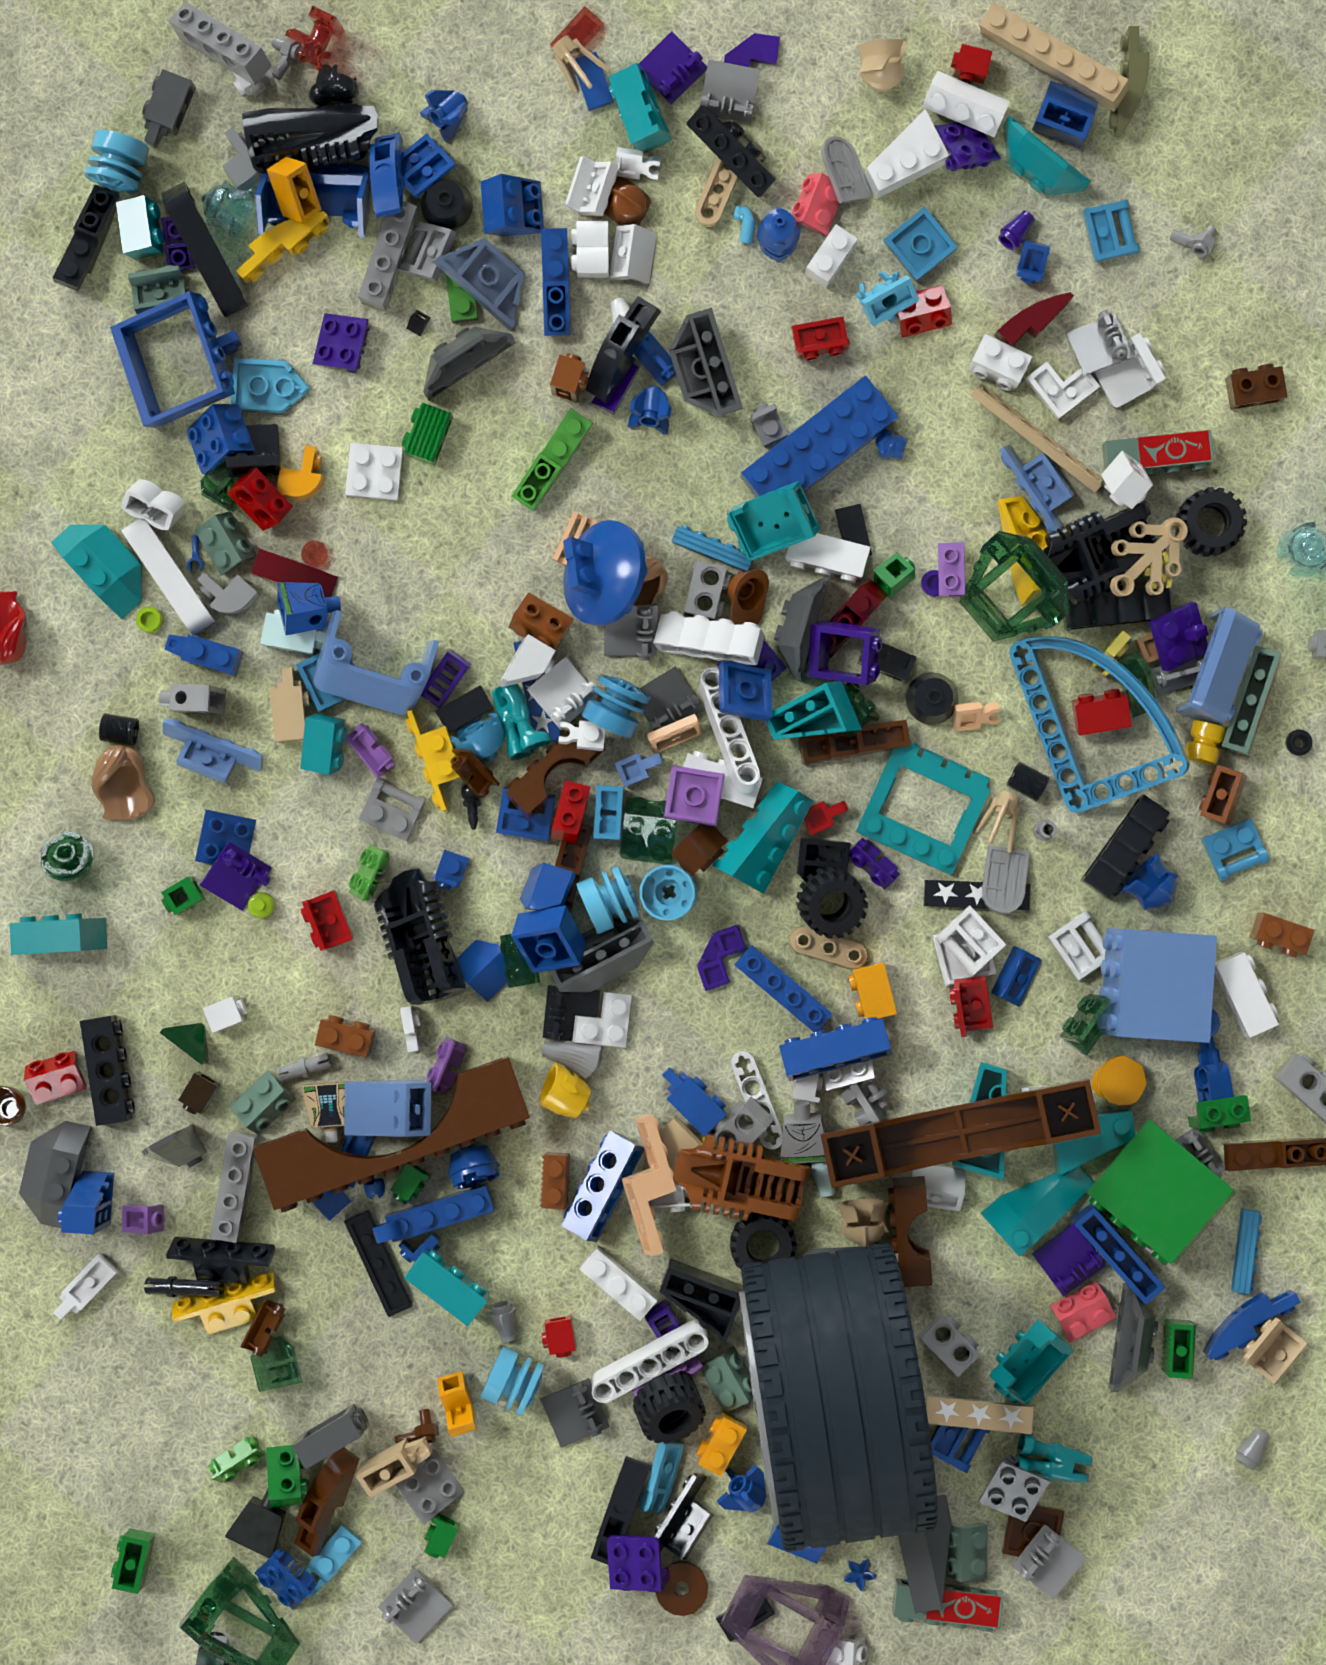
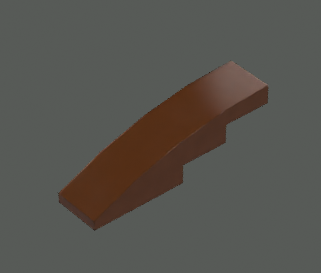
[798,720,911,765]
[551,824,593,913]

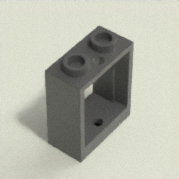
[292,1404,368,1470]

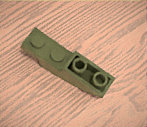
[1109,26,1150,137]

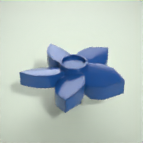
[844,1559,876,1591]

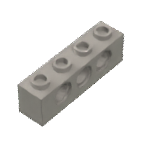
[169,2,271,85]
[358,201,420,312]
[1273,1053,1326,1124]
[210,1130,259,1243]

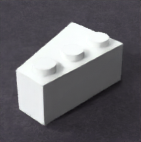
[865,109,949,199]

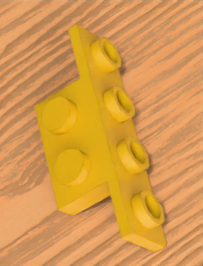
[405,710,460,812]
[172,1272,276,1335]

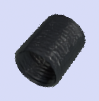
[99,713,139,746]
[1007,762,1050,801]

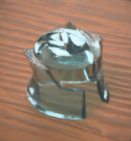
[202,180,254,238]
[1276,522,1326,578]

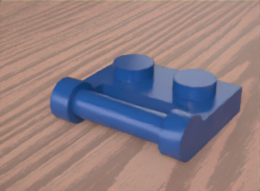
[496,786,556,841]
[931,1425,991,1473]

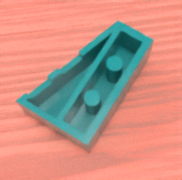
[609,63,673,153]
[766,681,862,740]
[9,913,107,955]
[1052,1109,1136,1175]
[404,1248,490,1326]

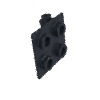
[542,985,600,1041]

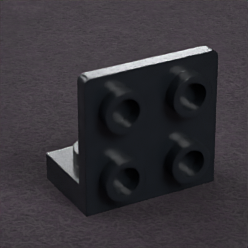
[226,424,281,478]

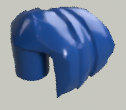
[875,430,908,459]

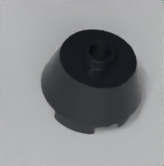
[421,179,473,230]
[906,672,958,725]

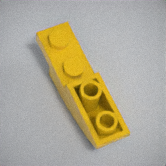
[236,211,330,284]

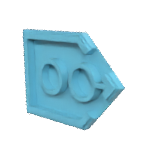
[231,358,310,414]

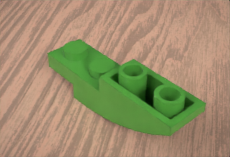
[511,408,593,511]

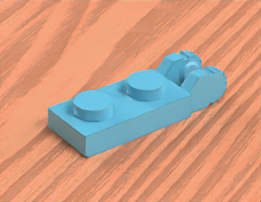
[639,1441,685,1513]
[306,1523,362,1598]

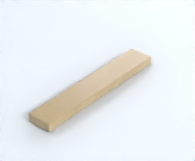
[971,384,1104,493]

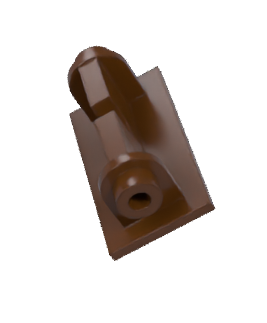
[450,749,500,798]
[240,1298,286,1357]

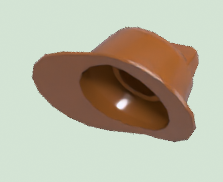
[603,176,651,226]
[727,569,769,625]

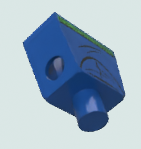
[277,582,341,635]

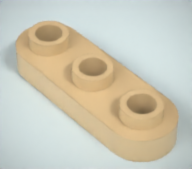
[695,157,738,227]
[790,927,867,968]

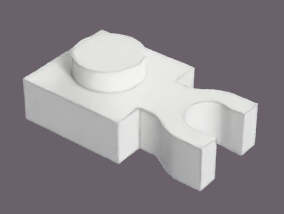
[615,147,661,180]
[559,721,606,751]
[400,1005,421,1052]

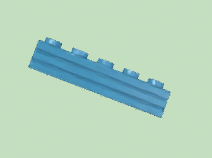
[672,525,753,572]
[1231,1208,1262,1295]

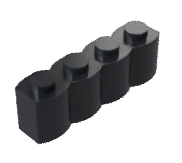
[1061,584,1171,630]
[1080,794,1170,899]

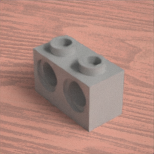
[684,560,731,621]
[713,1097,774,1151]
[918,1313,980,1377]

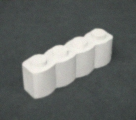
[653,611,765,665]

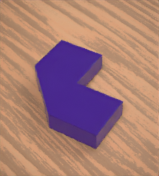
[724,33,780,67]
[697,924,746,991]

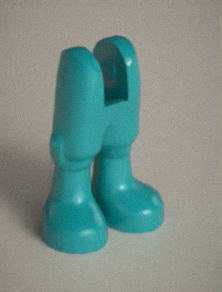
[492,683,551,761]
[1015,1433,1093,1483]

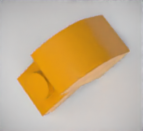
[277,445,325,500]
[437,1371,477,1437]

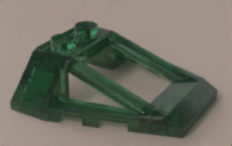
[959,531,1070,642]
[179,1557,300,1665]

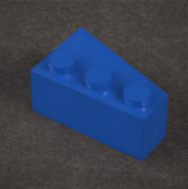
[58,1171,114,1235]

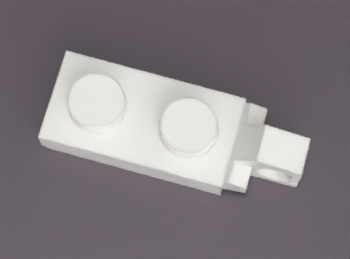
[53,1253,119,1320]

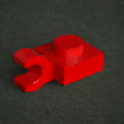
[803,800,848,836]

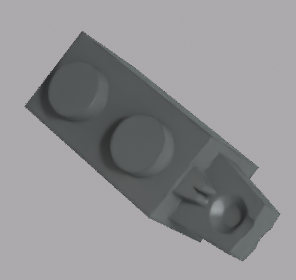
[142,69,196,148]

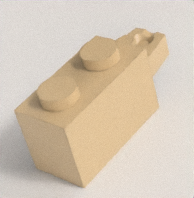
[270,667,311,743]
[356,1438,432,1498]

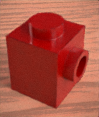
[950,44,993,84]
[541,1315,577,1358]

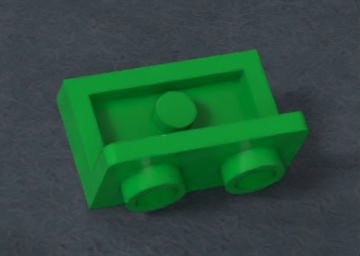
[1188,1095,1251,1133]

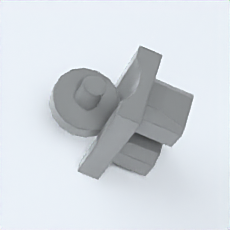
[841,1082,888,1125]

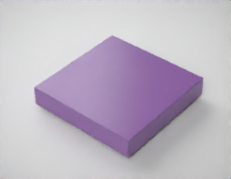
[664,765,725,827]

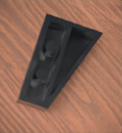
[659,1258,744,1343]

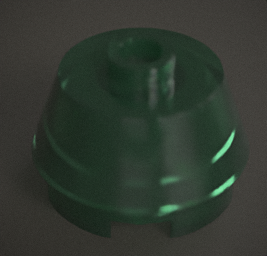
[41,831,94,884]

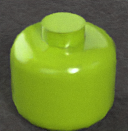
[248,892,275,918]

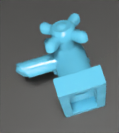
[856,271,920,326]

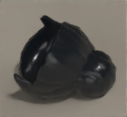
[309,64,359,107]

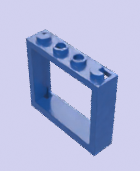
[110,291,235,428]

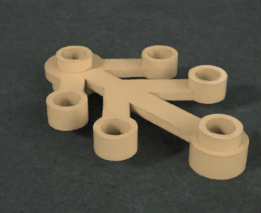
[1110,518,1188,597]

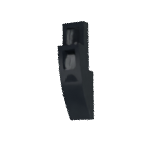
[53,184,120,291]
[585,296,661,404]
[591,1456,651,1565]

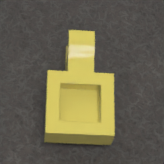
[1091,631,1131,677]

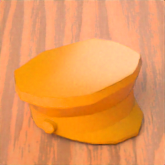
[1092,1055,1147,1106]

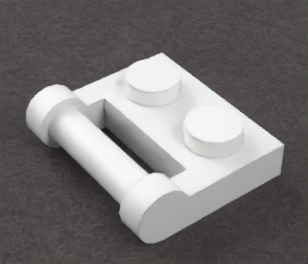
[935,906,1006,977]
[1048,910,1105,981]

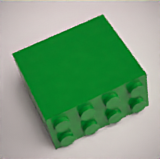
[1087,1119,1236,1266]

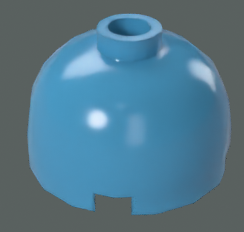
[451,713,505,762]

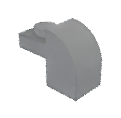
[222,127,265,194]
[197,572,261,615]

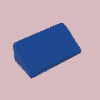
[991,946,1042,1007]

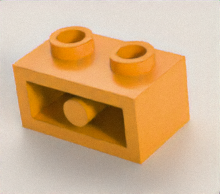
[267,157,322,223]
[848,962,897,1019]
[696,1412,747,1477]

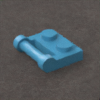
[1082,200,1141,263]
[1201,818,1270,882]

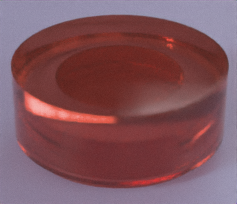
[301,540,328,568]

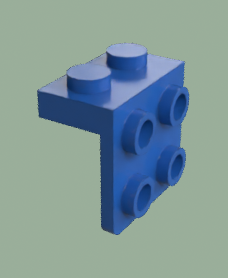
[187,404,255,475]

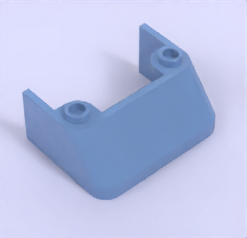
[1176,606,1263,725]
[313,610,439,715]

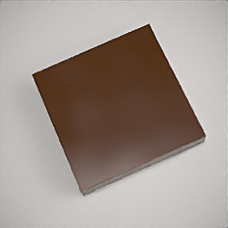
[1001,1505,1065,1557]

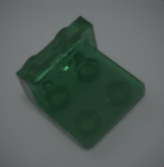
[620,797,677,864]
[1059,994,1110,1056]

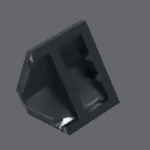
[797,838,851,883]

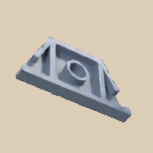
[433,238,524,330]

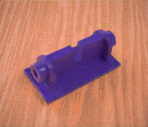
[849,837,900,890]

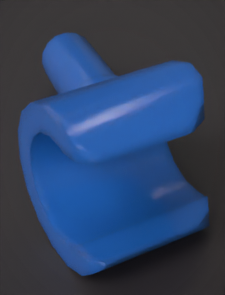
[187,535,205,572]

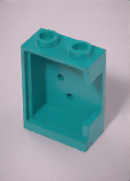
[727,481,820,561]
[989,1319,1075,1405]

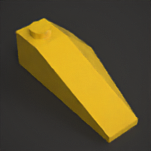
[997,496,1062,606]

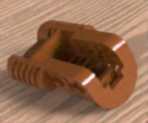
[674,1134,811,1221]

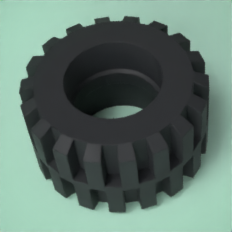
[1175,487,1247,557]
[796,867,868,939]
[730,1212,797,1269]
[633,1373,706,1444]

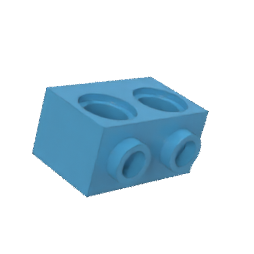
[594,785,624,841]

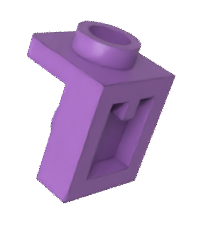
[122,1204,165,1234]

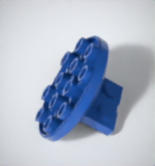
[563,520,648,626]

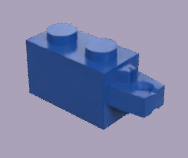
[165,634,244,677]
[662,1067,727,1137]

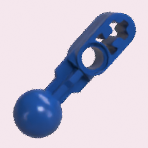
[1194,1009,1234,1102]

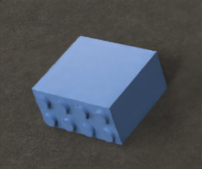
[1097,928,1217,1043]

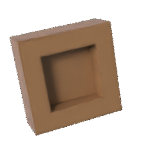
[1135,633,1159,664]

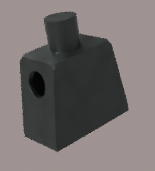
[225,1489,286,1558]

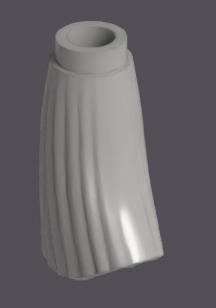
[542,1040,603,1080]

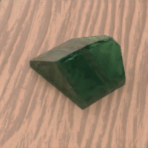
[200,460,240,512]
[250,1336,303,1392]

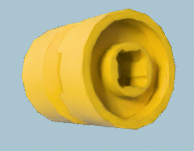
[1185,720,1227,765]

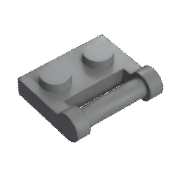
[399,221,456,282]
[359,777,426,841]

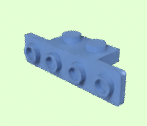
[1000,445,1074,532]
[163,718,263,784]

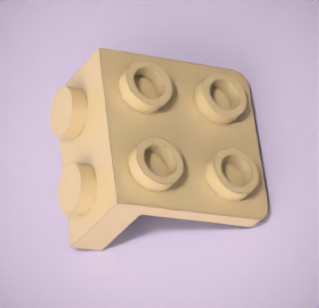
[1243,1317,1309,1386]

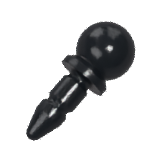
[461,784,481,830]

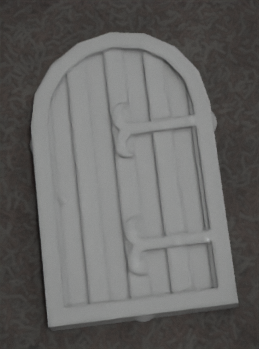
[821,136,873,204]
[982,845,1030,914]

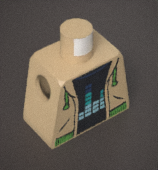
[302,1081,347,1142]

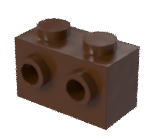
[1225,364,1288,410]
[670,824,728,876]

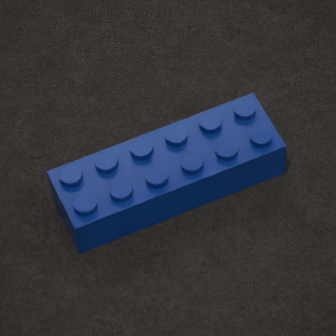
[740,375,898,497]

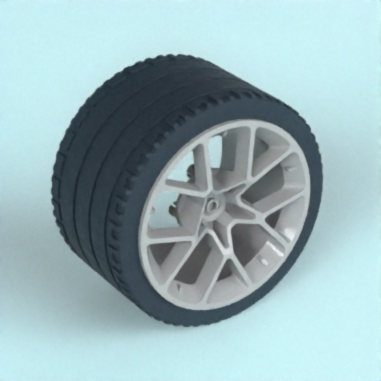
[739,1243,938,1552]

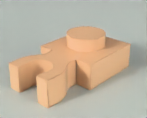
[953,702,1000,732]

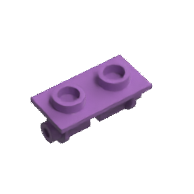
[938,542,965,597]
[346,723,396,778]
[426,1037,466,1094]

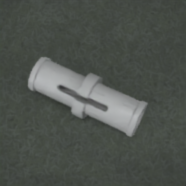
[1033,820,1057,841]
[276,1052,332,1084]

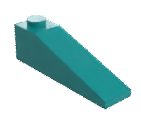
[980,1166,1094,1257]

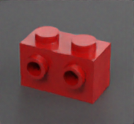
[1071,689,1132,736]

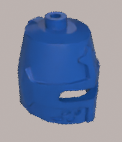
[757,207,801,263]

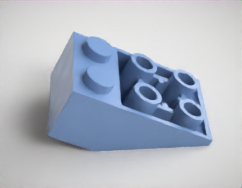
[344,1079,431,1137]

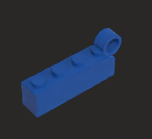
[372,1183,496,1243]

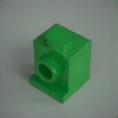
[874,552,915,600]
[161,876,206,915]
[390,1163,431,1205]
[424,1513,460,1558]

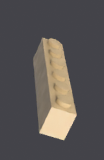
[979,2,1129,112]

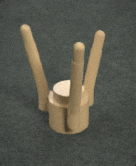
[552,35,611,93]
[974,791,1021,853]

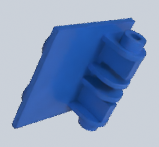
[195,809,256,865]
[254,1548,317,1610]

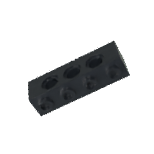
[80,1015,135,1126]

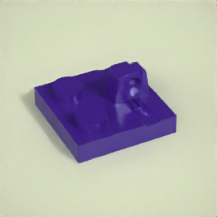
[1149,602,1209,671]

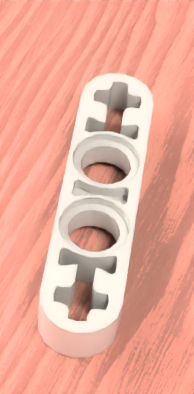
[731,1051,783,1149]

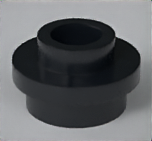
[1285,729,1313,756]

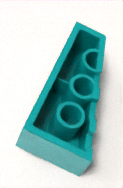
[712,781,814,894]
[952,1062,1007,1180]

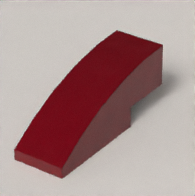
[994,292,1074,347]
[251,549,338,597]

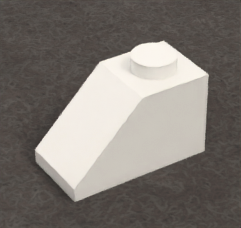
[498,634,556,687]

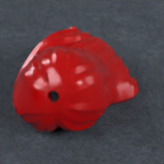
[0,591,27,665]

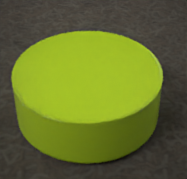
[136,606,163,633]

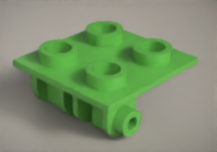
[349,844,390,901]

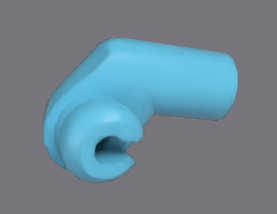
[734,206,755,243]

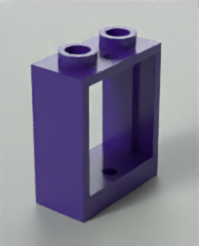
[808,620,882,685]

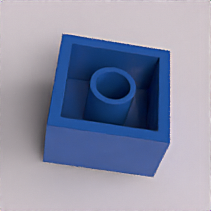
[511,905,586,973]

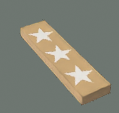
[926,1395,1034,1434]

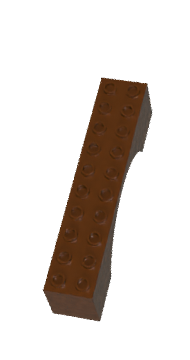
[253,1056,530,1213]
[820,1078,1101,1188]

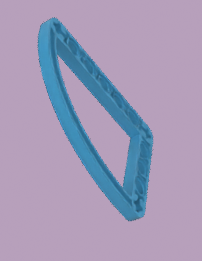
[1009,636,1190,813]

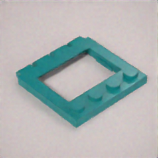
[855,742,991,875]

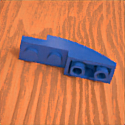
[370,132,404,218]
[541,228,571,336]
[1203,1290,1301,1360]

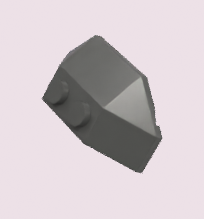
[669,307,743,417]
[423,327,515,401]
[774,576,830,681]
[549,918,654,992]
[19,1121,92,1228]
[1108,1282,1158,1393]

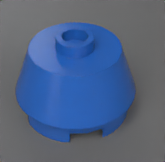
[448,1144,500,1189]

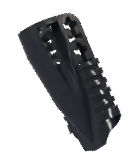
[242,100,379,174]
[1032,501,1166,605]
[374,868,466,1005]

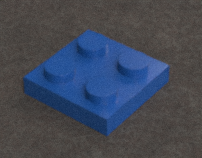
[719,660,772,722]

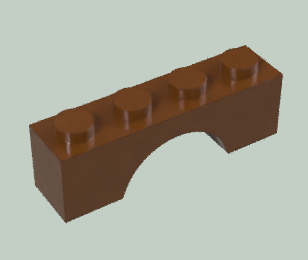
[506,724,605,820]
[888,1176,932,1287]

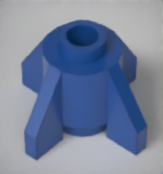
[419,90,468,142]
[628,386,672,435]
[717,1465,766,1513]

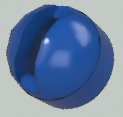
[363,1178,385,1200]

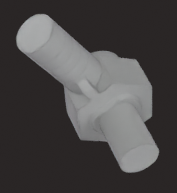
[271,36,304,80]
[1170,226,1217,257]

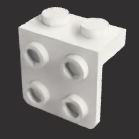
[1093,333,1166,408]

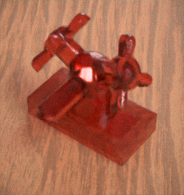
[285,6,345,71]

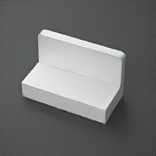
[609,224,656,284]
[912,1166,965,1211]

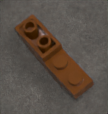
[1223,1138,1326,1171]
[295,1447,360,1557]

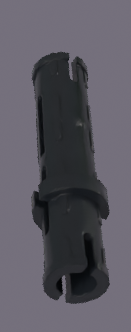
[144,1276,225,1298]

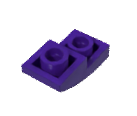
[161,216,195,270]

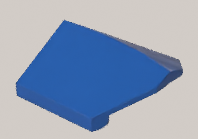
[520,863,576,911]
[457,940,513,1002]

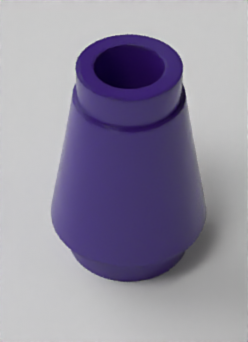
[998,210,1035,250]

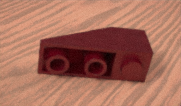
[829,578,888,658]

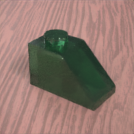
[1117,652,1156,718]

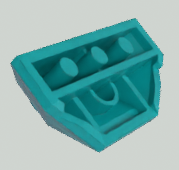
[1003,115,1091,195]
[51,525,142,619]

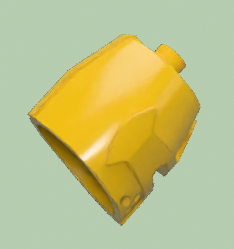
[539,1062,591,1119]

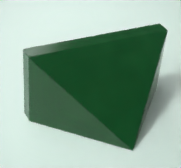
[159,1023,209,1065]

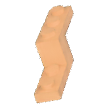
[621,1114,677,1256]

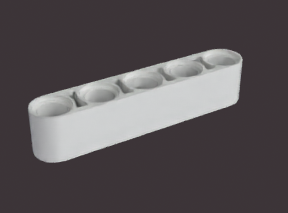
[122,518,216,636]
[698,668,760,794]
[592,1320,708,1403]

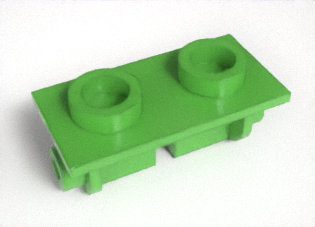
[208,1436,266,1483]

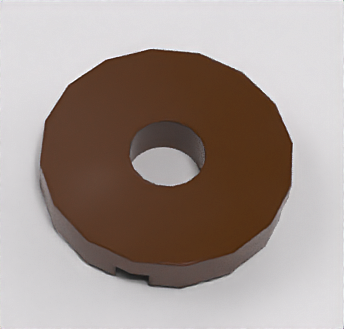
[655,1561,708,1616]

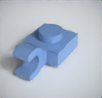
[615,753,663,787]

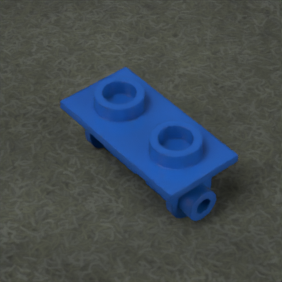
[634,331,676,387]

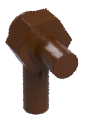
[395,1409,439,1444]

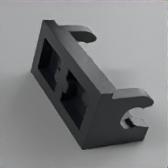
[857,643,916,683]

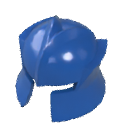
[1121,853,1179,910]

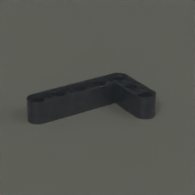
[161,181,248,318]

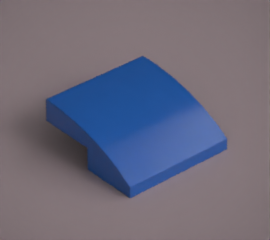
[401,133,456,199]

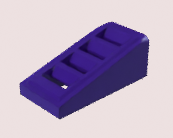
[421,649,472,708]
[645,1299,682,1351]

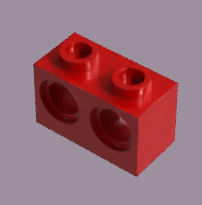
[227,468,293,531]
[551,780,591,845]

